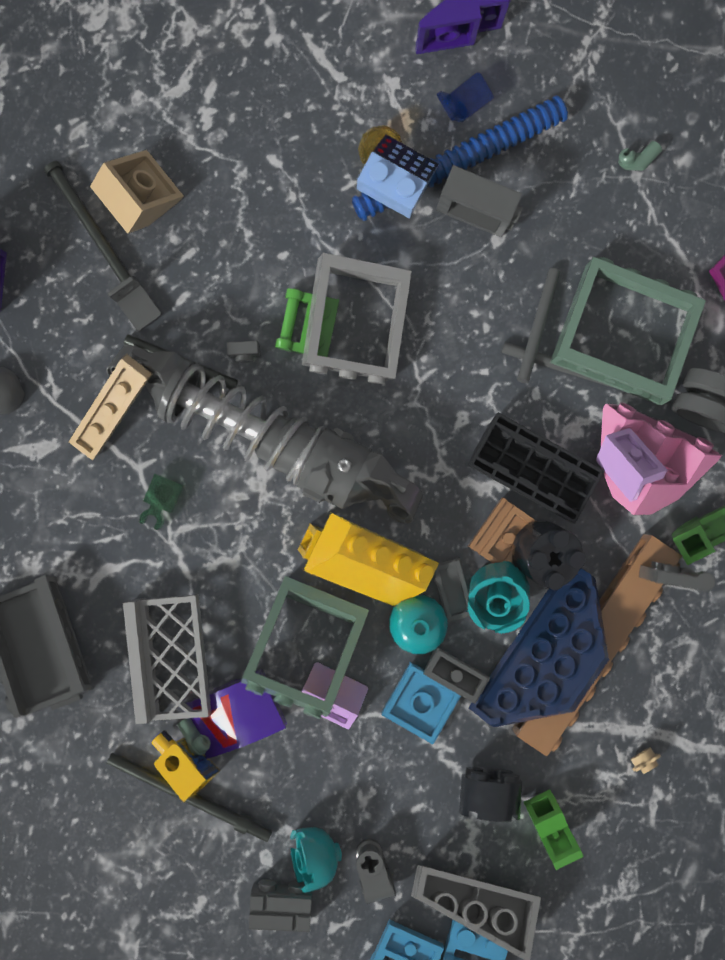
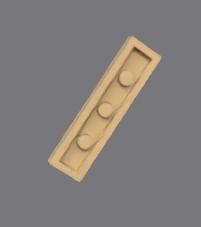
[69,354,152,460]

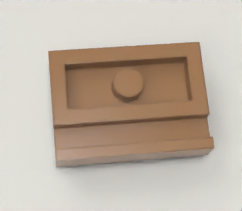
[468,497,536,563]

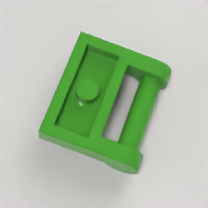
[275,288,339,357]

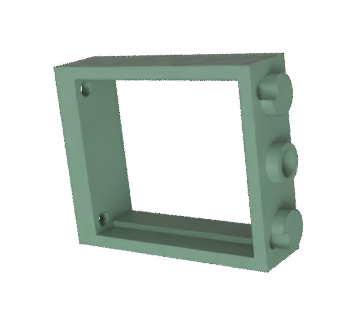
[241,576,369,719]

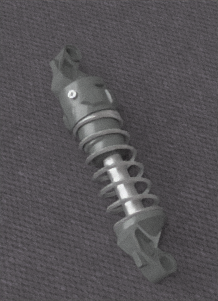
[106,345,423,524]

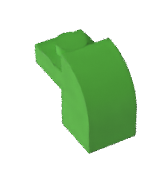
[672,505,725,565]
[524,789,584,870]

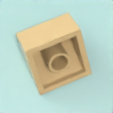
[90,150,184,234]

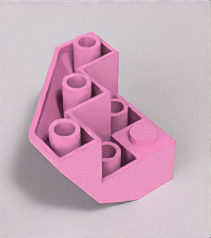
[601,402,722,515]

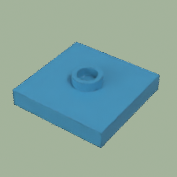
[381,661,461,744]

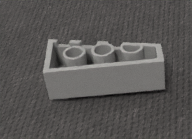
[411,865,541,960]

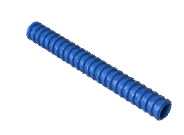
[352,95,568,221]

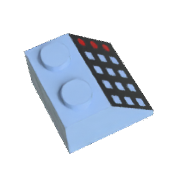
[357,134,439,219]

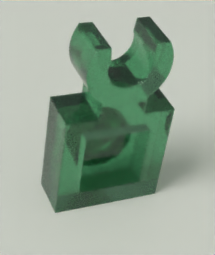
[139,473,184,530]

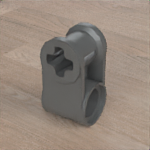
[356,839,396,904]

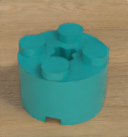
[468,561,530,634]

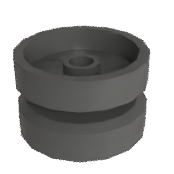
[672,368,725,433]

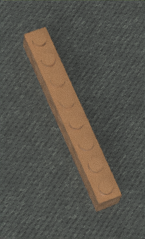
[512,534,682,757]

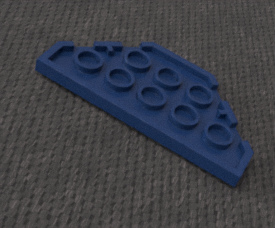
[468,568,609,727]

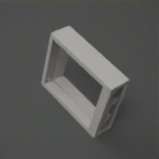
[302,253,412,385]

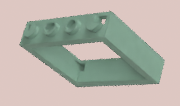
[550,257,706,406]

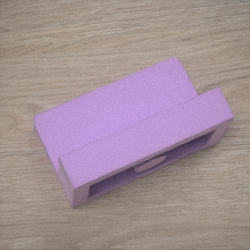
[596,428,667,502]
[301,662,368,730]

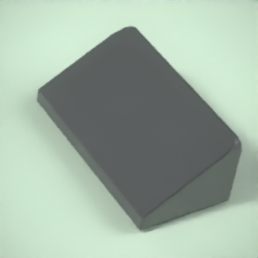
[423,647,490,704]

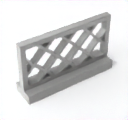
[123,594,211,724]

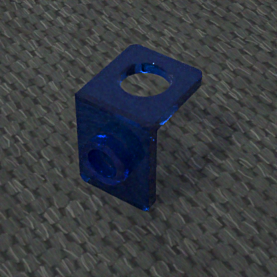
[436,72,494,122]

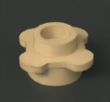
[630,747,661,774]

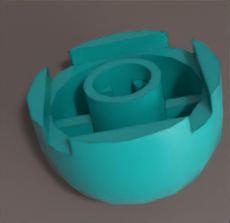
[389,594,448,654]
[290,827,342,893]

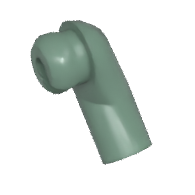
[618,141,663,171]
[177,718,210,756]

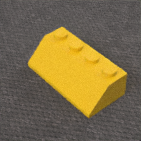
[304,513,439,606]

